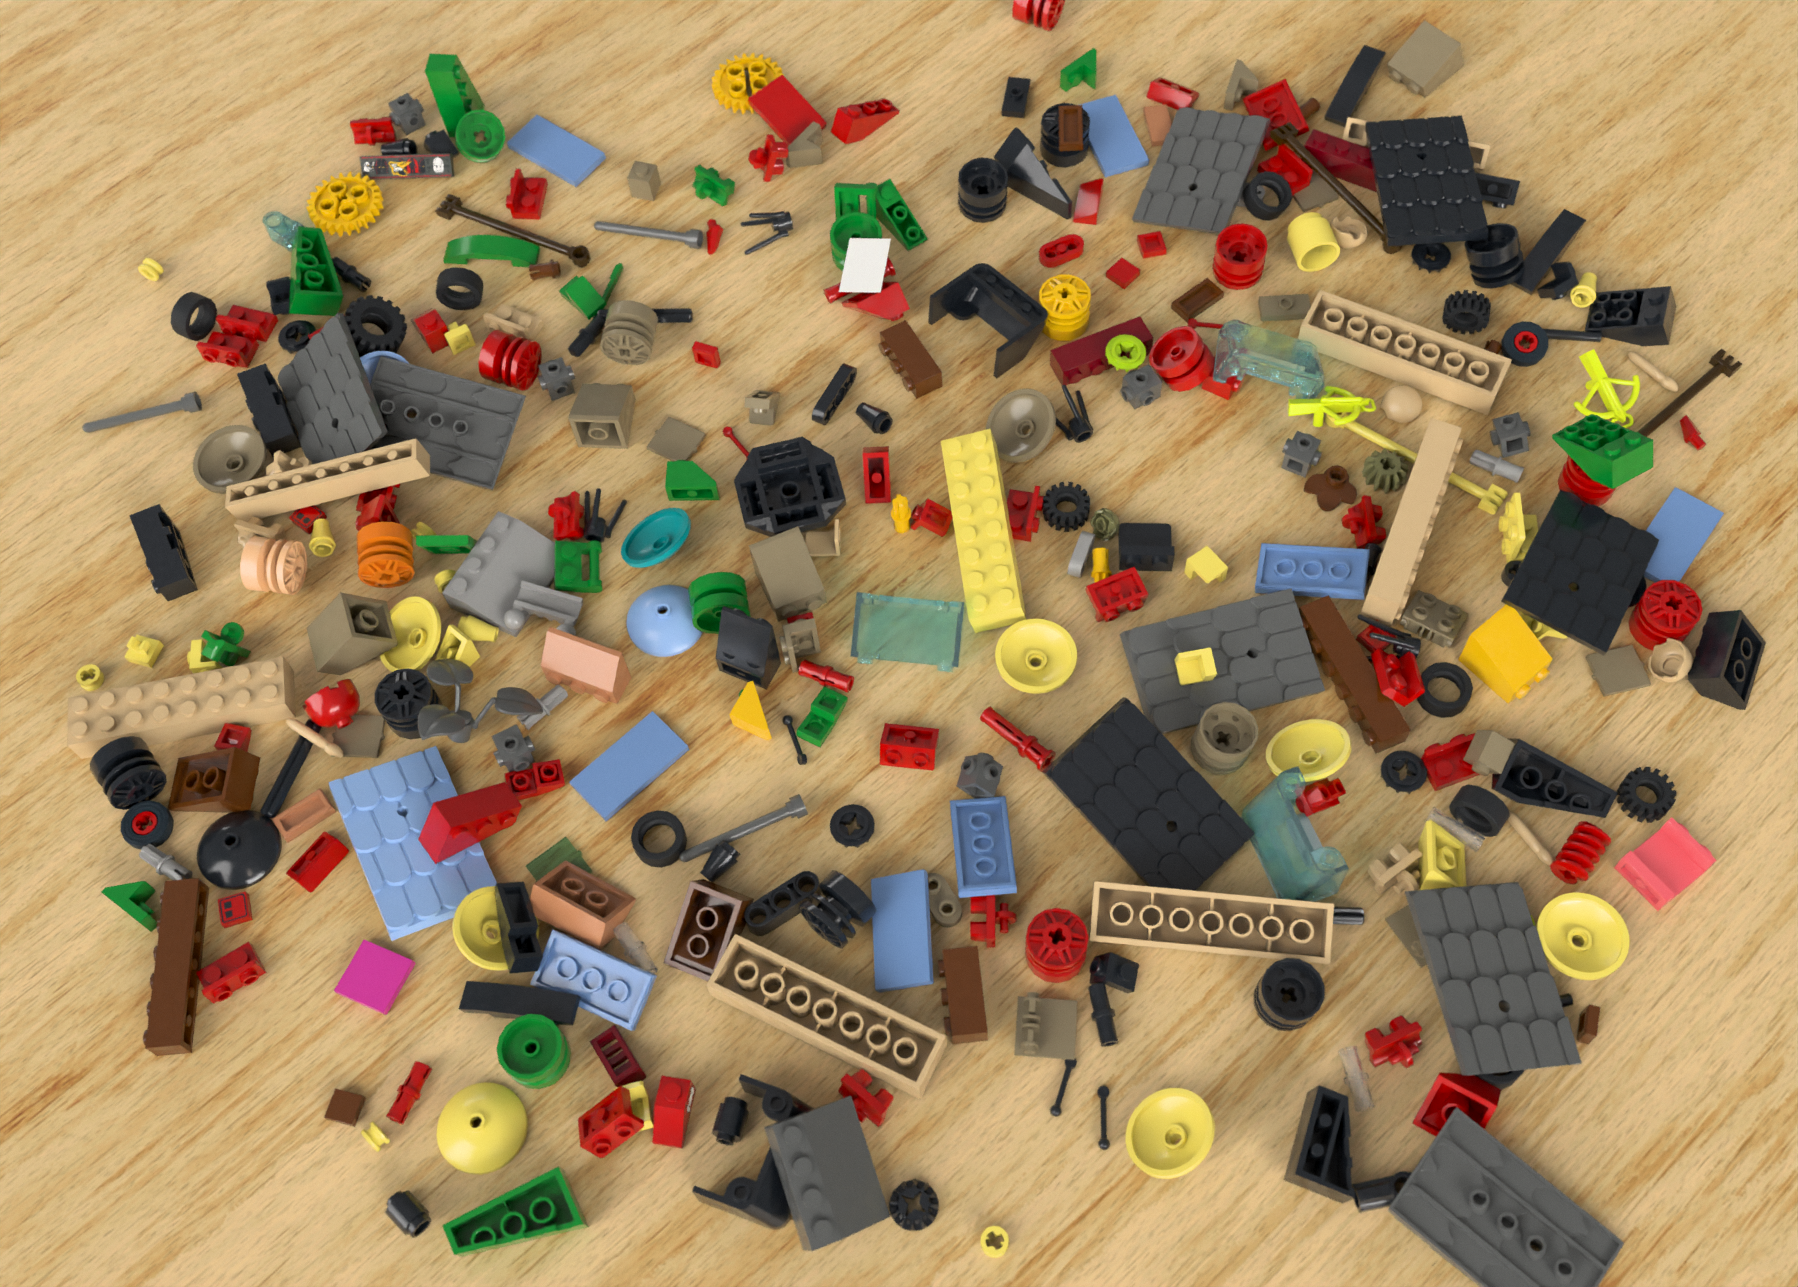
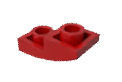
[504,759,565,800]

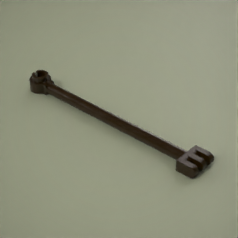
[1270,122,1403,254]
[435,194,591,268]
[1637,349,1743,437]

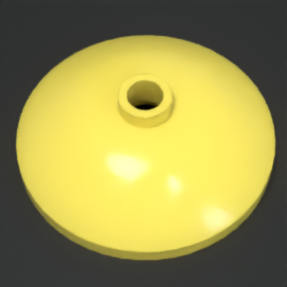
[380,596,441,672]
[995,619,1077,694]
[1266,719,1351,783]
[452,886,539,970]
[1536,892,1630,980]
[437,1082,528,1175]
[1126,1088,1215,1179]

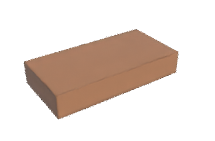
[1143,104,1172,147]
[272,788,336,843]

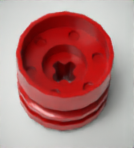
[1012,0,1065,31]
[1212,223,1268,290]
[478,330,542,391]
[1558,455,1616,506]
[1628,580,1703,650]
[1025,908,1089,983]

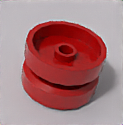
[1149,326,1215,392]

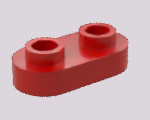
[1039,234,1084,268]

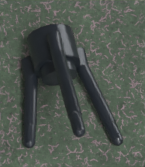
[741,211,793,255]
[1056,385,1094,443]
[584,488,627,543]
[1357,614,1421,662]

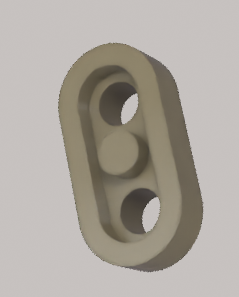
[928,873,962,928]

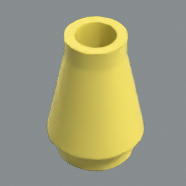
[1570,272,1597,308]
[309,519,336,557]
[458,615,499,643]

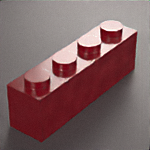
[1301,129,1377,193]
[1050,316,1154,385]

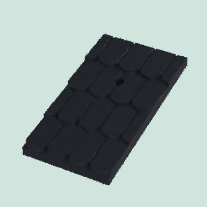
[1365,115,1488,246]
[1501,490,1659,656]
[1042,697,1255,891]

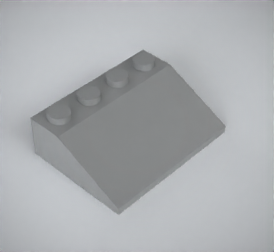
[442,511,555,637]

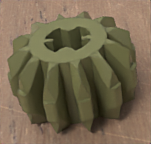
[1362,448,1408,494]

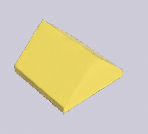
[1418,820,1466,890]

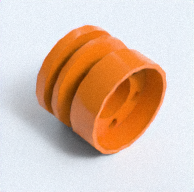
[357,522,415,588]

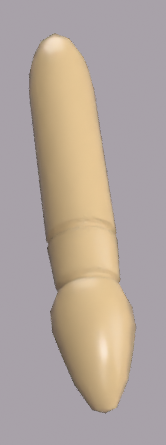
[1628,352,1678,392]
[286,718,344,758]
[1507,811,1554,867]

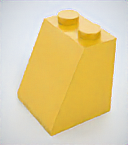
[1458,605,1552,704]

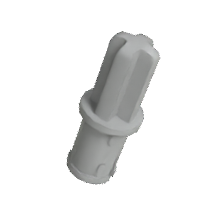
[1470,450,1524,483]
[517,685,568,730]
[139,844,193,880]

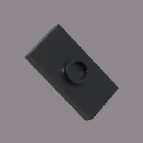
[1002,77,1031,118]

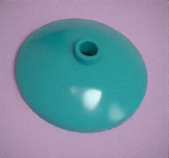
[621,508,691,568]

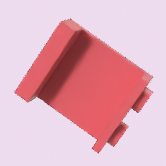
[1614,817,1716,911]

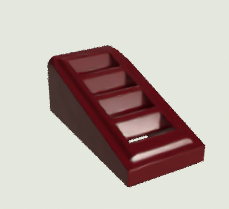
[590,1025,647,1087]

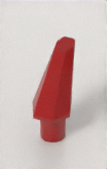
[706,219,723,255]
[1680,415,1706,451]

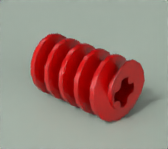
[1550,821,1611,885]

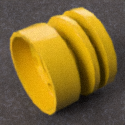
[1039,274,1091,341]

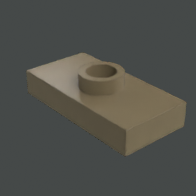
[1258,294,1310,321]

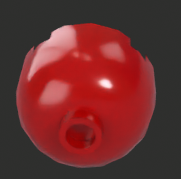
[302,679,360,729]

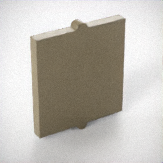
[1292,170,1339,212]
[647,417,706,461]
[1586,645,1651,697]
[331,715,386,758]

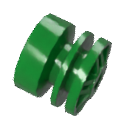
[455,110,505,163]

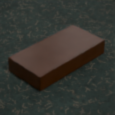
[1059,105,1083,151]
[1171,278,1224,322]

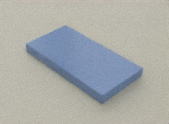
[1080,95,1149,177]
[507,115,606,187]
[1643,487,1724,582]
[1255,543,1370,600]
[569,711,689,821]
[950,796,1017,898]
[871,869,934,993]
[530,930,657,1031]

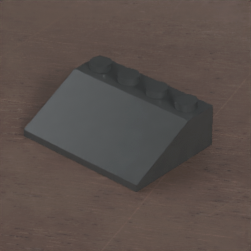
[764,1096,890,1251]

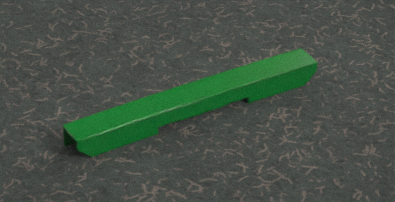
[594,263,623,316]

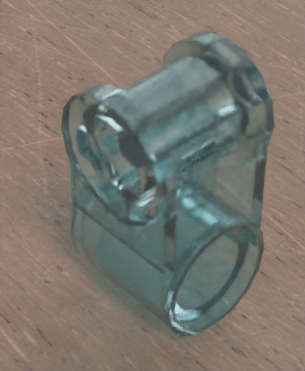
[263,211,305,252]

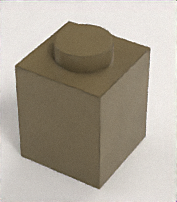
[627,161,661,201]
[1463,730,1515,776]

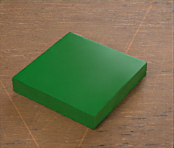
[416,535,477,554]

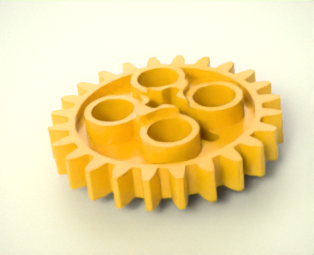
[712,53,784,114]
[306,172,384,237]

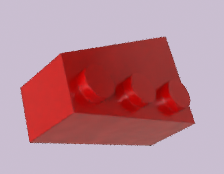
[418,782,522,864]

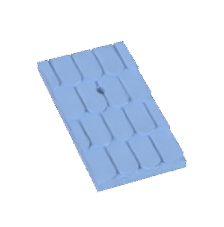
[328,746,497,941]

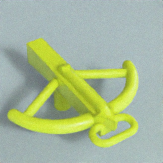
[1574,349,1640,428]
[1287,386,1376,427]

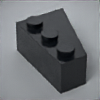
[237,363,301,458]
[129,504,198,602]
[1284,1085,1355,1204]

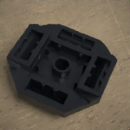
[734,436,846,537]

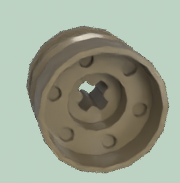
[600,300,658,365]
[1190,702,1258,775]

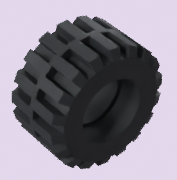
[344,295,407,357]

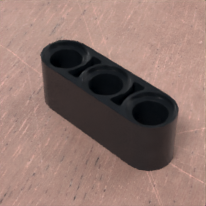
[745,871,821,936]

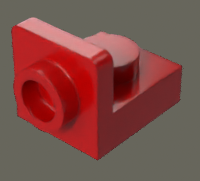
[910,498,953,537]

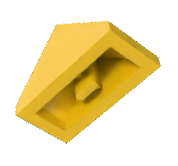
[729,681,772,740]

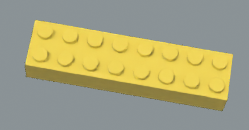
[941,429,1027,633]

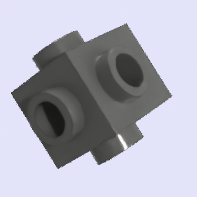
[388,93,426,136]
[537,357,575,401]
[1120,364,1162,409]
[1490,412,1531,458]
[1281,431,1322,477]
[491,724,536,772]
[956,752,1003,799]

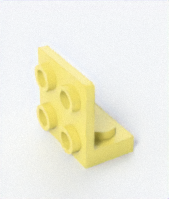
[1499,492,1538,563]

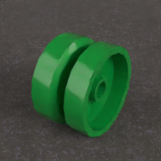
[830,212,882,271]
[688,572,751,634]
[497,1014,571,1089]

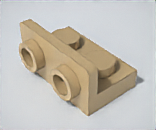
[483,304,544,340]

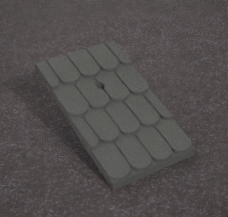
[1132,107,1270,234]
[278,313,388,465]
[370,356,526,491]
[1120,589,1325,734]
[1405,882,1582,1076]
[1388,1107,1624,1287]

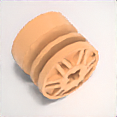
[240,536,307,595]

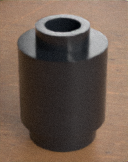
[712,1097,749,1146]
[385,1190,432,1238]

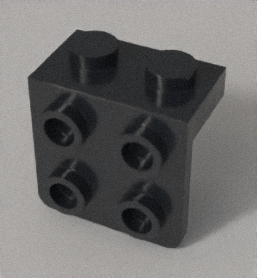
[1118,523,1175,571]

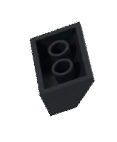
[1688,610,1766,710]

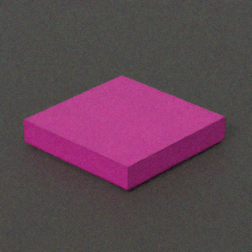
[334,940,416,1015]

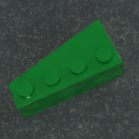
[425,54,484,137]
[289,226,344,316]
[442,1166,588,1257]

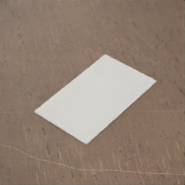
[839,238,891,293]

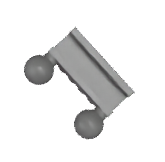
[504,581,584,636]

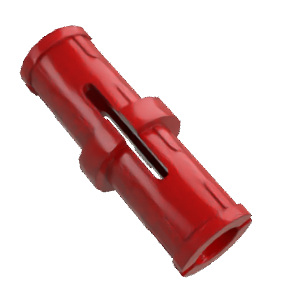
[798,659,854,693]
[386,1061,432,1125]

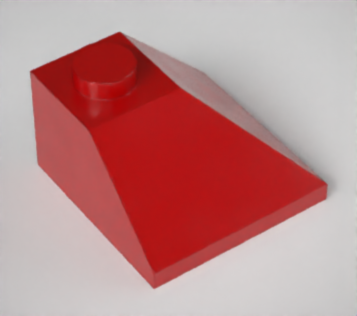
[841,281,910,322]
[1412,1072,1501,1137]

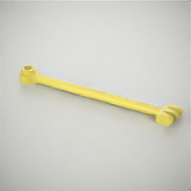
[1325,412,1508,514]

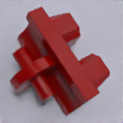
[350,117,397,146]
[748,134,789,182]
[548,491,584,541]
[1341,495,1386,549]
[1294,778,1346,817]
[970,895,1017,948]
[1365,1015,1422,1068]
[838,1069,894,1127]

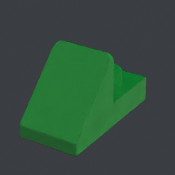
[1060,47,1097,92]
[559,276,607,320]
[101,881,157,932]

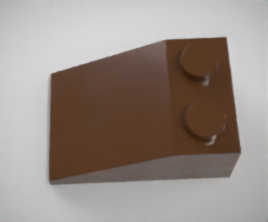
[168,747,260,813]
[664,879,754,981]

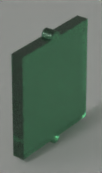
[526,837,593,882]

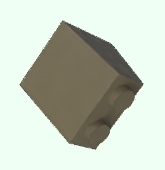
[1387,20,1464,97]
[568,383,636,449]
[749,526,827,622]
[307,592,398,675]

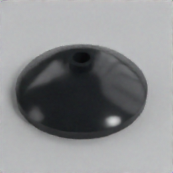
[197,810,282,890]

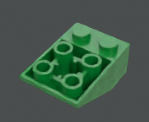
[1552,414,1653,489]

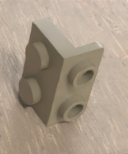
[779,618,821,673]

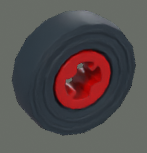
[1501,321,1548,367]
[120,800,174,850]

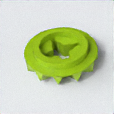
[1105,335,1146,372]

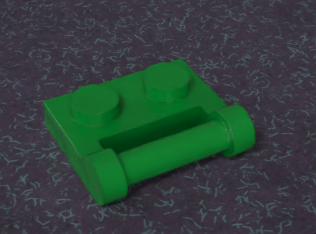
[834,182,879,223]
[554,541,603,593]

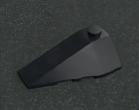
[994,127,1072,220]
[1491,738,1618,818]

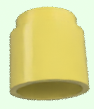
[1287,212,1340,272]

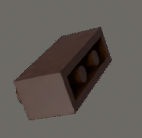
[878,320,942,399]
[938,946,988,1044]

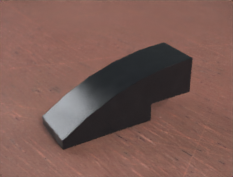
[495,882,543,974]

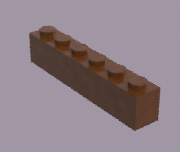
[1299,595,1411,753]
[143,878,209,1056]

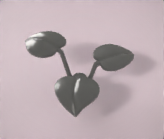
[418,659,543,743]

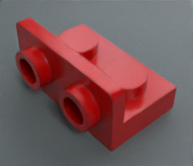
[1257,144,1313,196]
[506,168,548,220]
[216,305,279,342]
[196,331,260,368]
[1007,485,1044,542]
[1085,566,1148,622]
[1371,648,1425,707]
[880,723,939,771]
[1421,733,1481,791]
[196,941,266,1004]
[578,1085,644,1158]

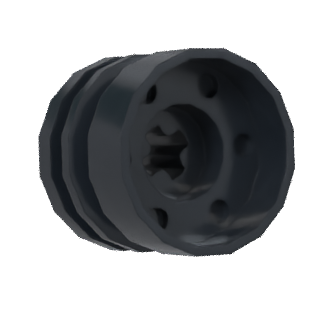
[1040,103,1090,168]
[958,157,1008,223]
[1464,223,1525,289]
[374,668,443,740]
[90,736,167,810]
[798,870,877,949]
[1253,958,1325,1031]

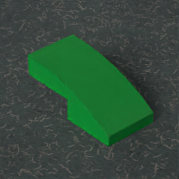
[797,686,848,747]

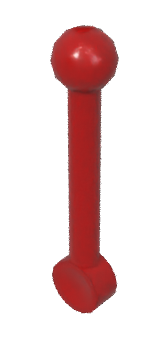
[1187,318,1239,333]
[723,426,749,460]

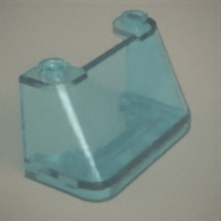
[1213,320,1325,399]
[850,592,967,672]
[1241,766,1349,902]

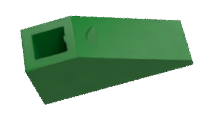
[865,179,928,251]

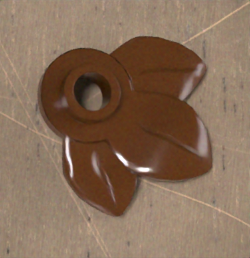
[1304,465,1357,511]

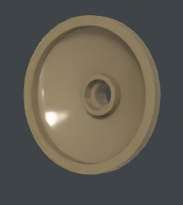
[986,389,1056,463]
[193,425,267,494]

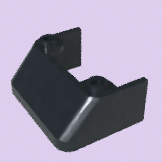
[928,263,1048,378]
[692,1074,815,1230]

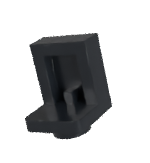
[424,129,459,158]
[1537,262,1579,300]
[266,276,290,315]
[1089,952,1139,994]

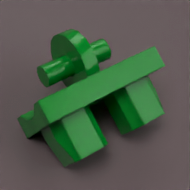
[693,165,735,206]
[201,622,251,666]

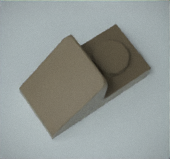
[1224,59,1258,111]
[786,121,823,168]
[745,390,780,425]

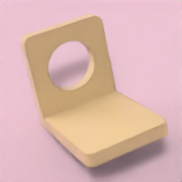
[806,519,841,556]

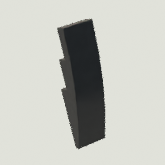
[1325,45,1386,127]
[1511,209,1586,295]
[459,981,581,1026]

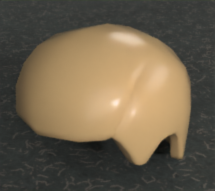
[1330,215,1368,249]
[1380,385,1423,423]
[1648,638,1693,683]

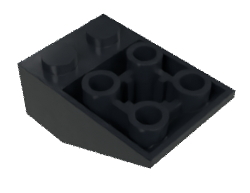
[1585,286,1676,346]
[716,606,781,690]

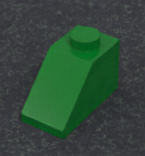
[665,460,720,501]

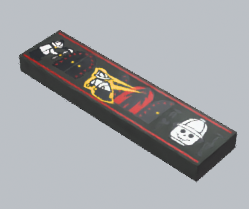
[360,153,455,179]

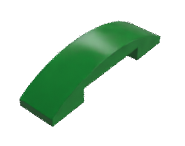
[443,235,540,267]

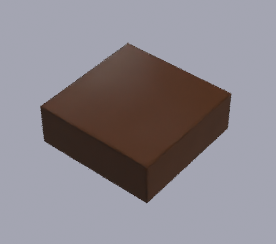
[1576,1004,1600,1044]
[324,1088,366,1127]

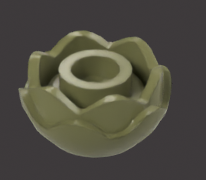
[1091,508,1120,541]

